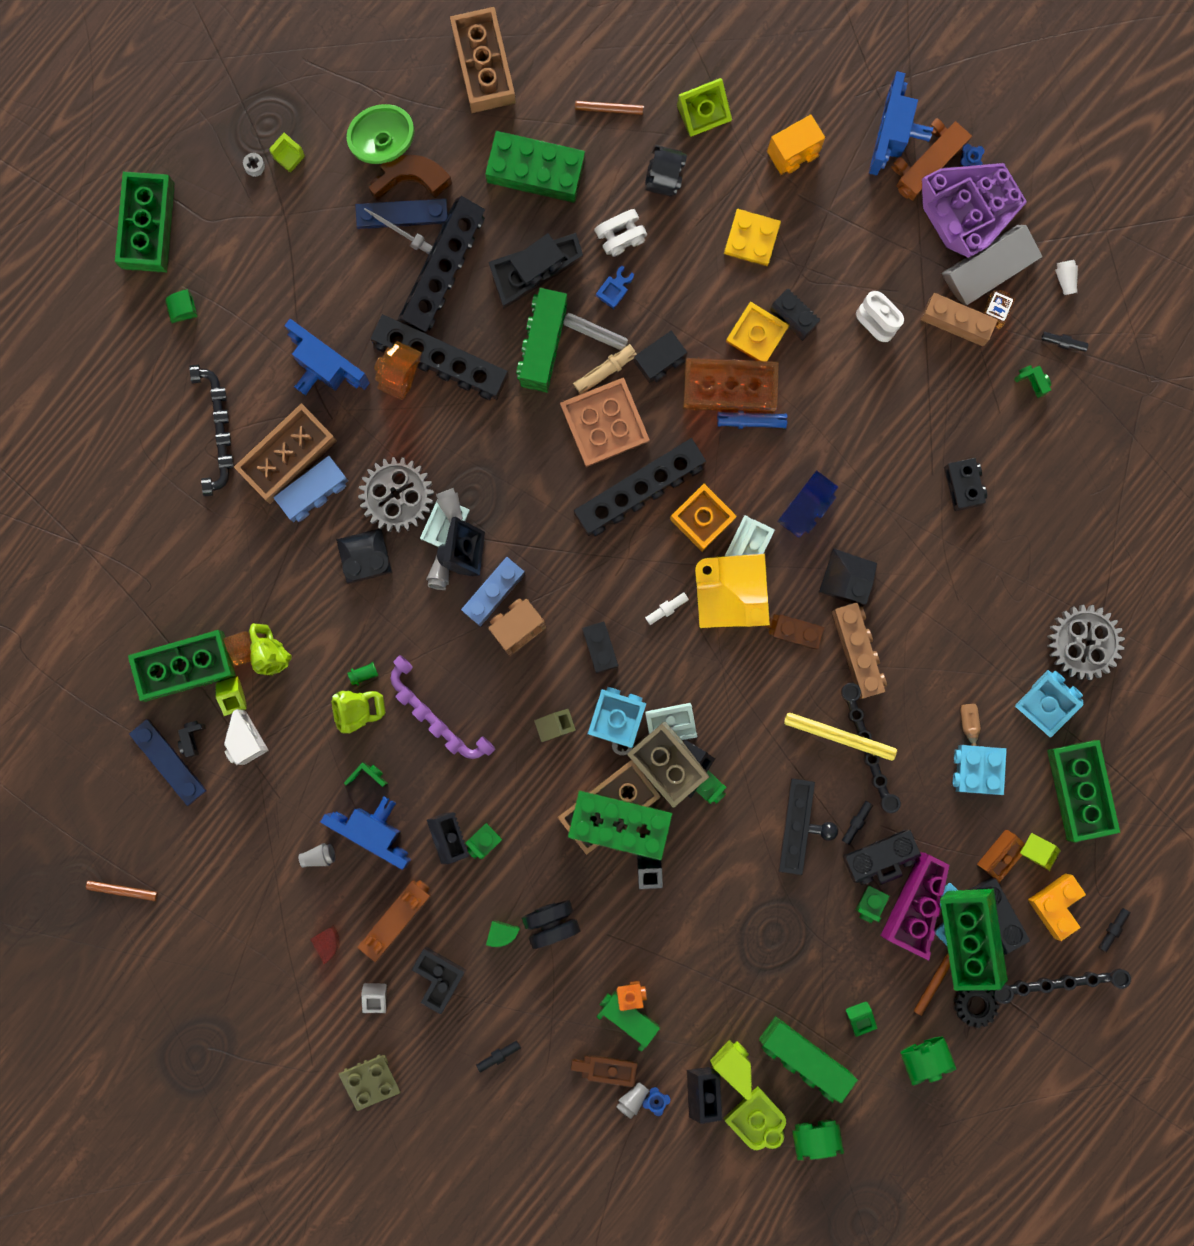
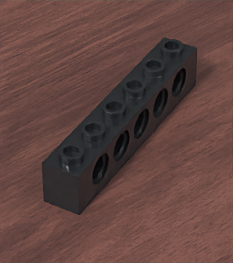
[397,196,485,333]
[370,314,509,401]
[574,438,706,537]

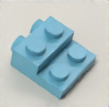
[1015,670,1083,738]
[588,687,646,748]
[953,745,1006,795]

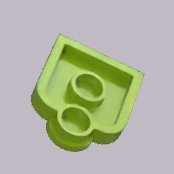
[723,1086,786,1150]

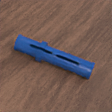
[717,411,787,429]

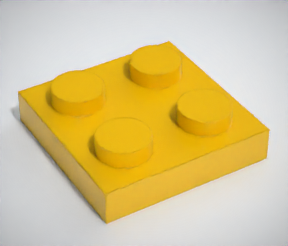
[724,209,781,266]
[726,301,789,366]

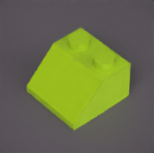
[710,1040,752,1101]

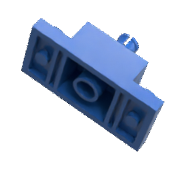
[869,71,933,175]
[285,319,370,396]
[320,796,411,870]

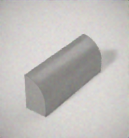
[942,225,1043,305]

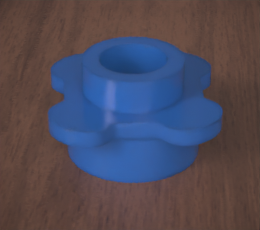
[960,144,984,167]
[642,1087,670,1116]

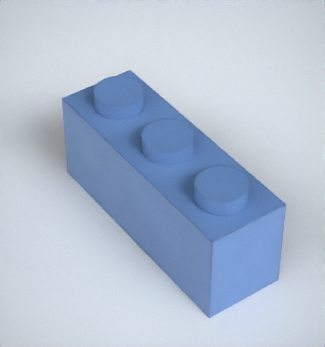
[273,456,348,522]
[461,557,525,627]

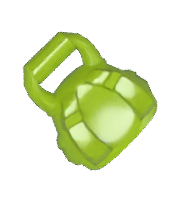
[249,623,292,675]
[331,690,386,734]

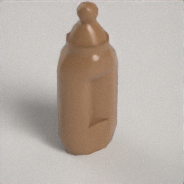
[960,704,981,746]

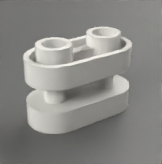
[594,209,647,257]
[856,291,904,342]

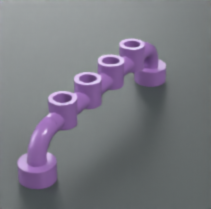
[391,655,495,759]

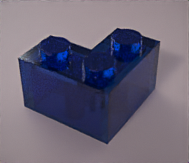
[777,470,838,538]

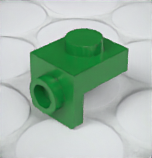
[1014,365,1051,398]

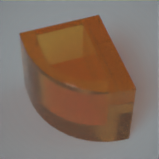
[223,631,252,666]

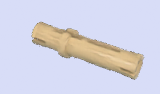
[573,344,637,395]

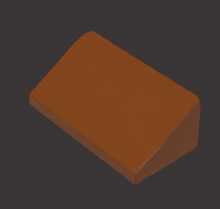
[977,830,1025,883]

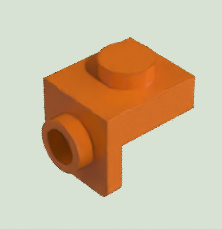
[617,981,647,1011]

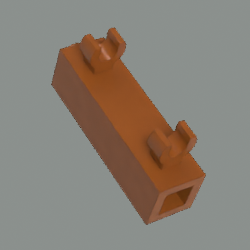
[891,118,972,201]
[357,880,432,962]

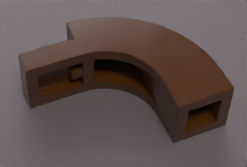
[369,155,452,201]

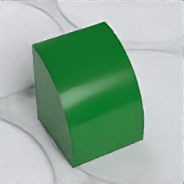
[165,289,198,323]
[486,920,520,947]

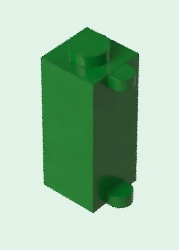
[596,991,660,1052]

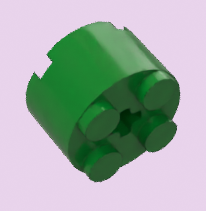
[900,1036,957,1085]
[792,1119,844,1160]

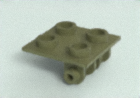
[339,1054,401,1111]

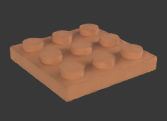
[560,377,650,468]

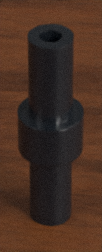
[1041,331,1089,352]
[841,801,873,845]
[1098,908,1131,953]
[476,1040,521,1073]

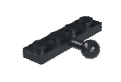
[778,779,838,875]

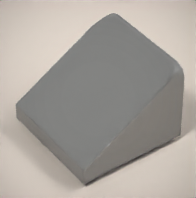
[362,983,387,1013]

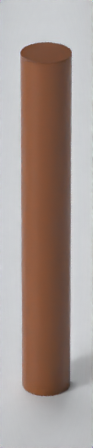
[575,101,643,115]
[86,880,158,901]
[914,952,950,1016]

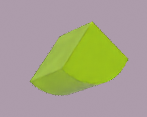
[216,676,246,716]
[1020,833,1061,871]

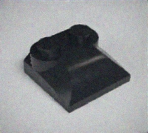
[437,517,485,576]
[336,529,393,584]

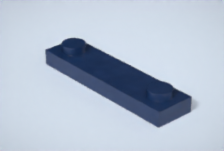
[355,199,448,229]
[129,719,207,806]

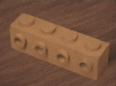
[832,602,887,699]

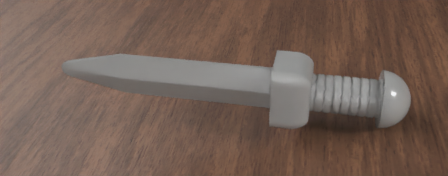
[364,208,433,254]

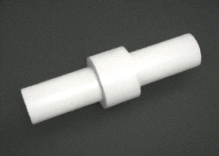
[645,592,689,625]

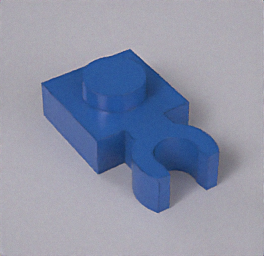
[596,266,634,309]

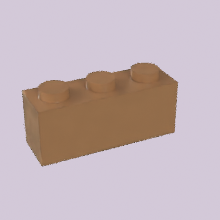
[920,293,998,346]

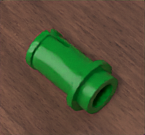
[347,662,379,686]

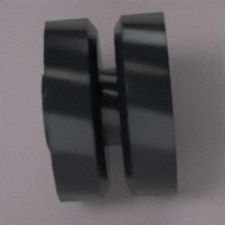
[522,900,581,949]

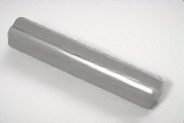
[563,313,628,350]

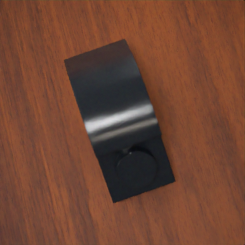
[637,833,663,889]

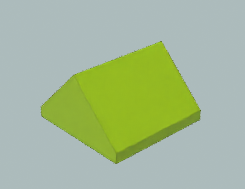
[677,78,732,137]

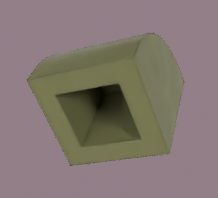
[534,709,576,742]

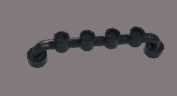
[189,364,234,497]
[841,683,901,813]
[993,969,1131,1004]

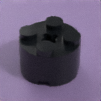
[644,145,687,197]

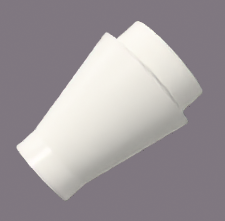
[1055,260,1078,295]

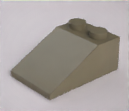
[627,722,709,808]

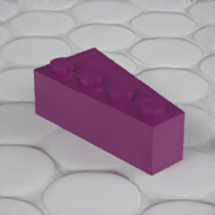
[880,852,949,960]

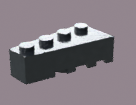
[488,233,583,309]

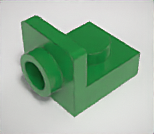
[696,770,727,804]
[466,823,503,860]
[855,885,890,924]

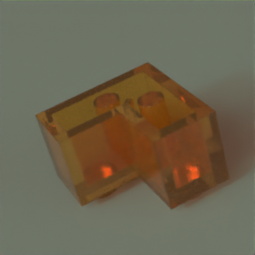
[374,341,422,400]

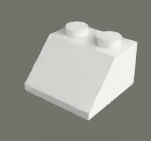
[224,709,269,765]

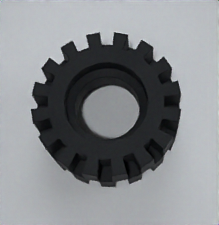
[954,990,999,1028]

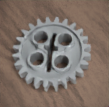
[358,457,434,533]
[1047,605,1125,680]

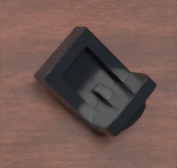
[178,721,206,757]

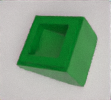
[846,1002,877,1037]

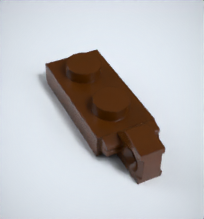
[761,614,824,650]
[570,1055,638,1087]

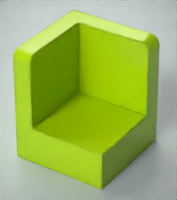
[269,133,305,173]

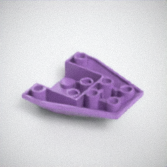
[922,163,1027,258]

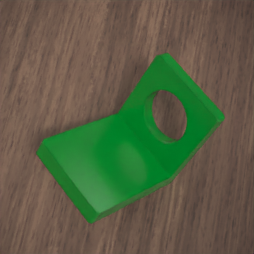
[344,762,388,787]

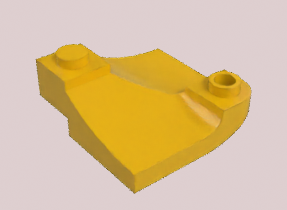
[696,554,770,628]

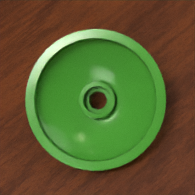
[347,104,415,164]

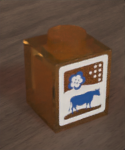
[982,290,1015,329]

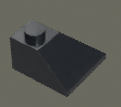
[819,549,877,607]

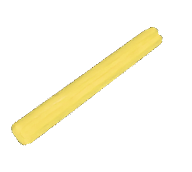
[784,713,897,761]

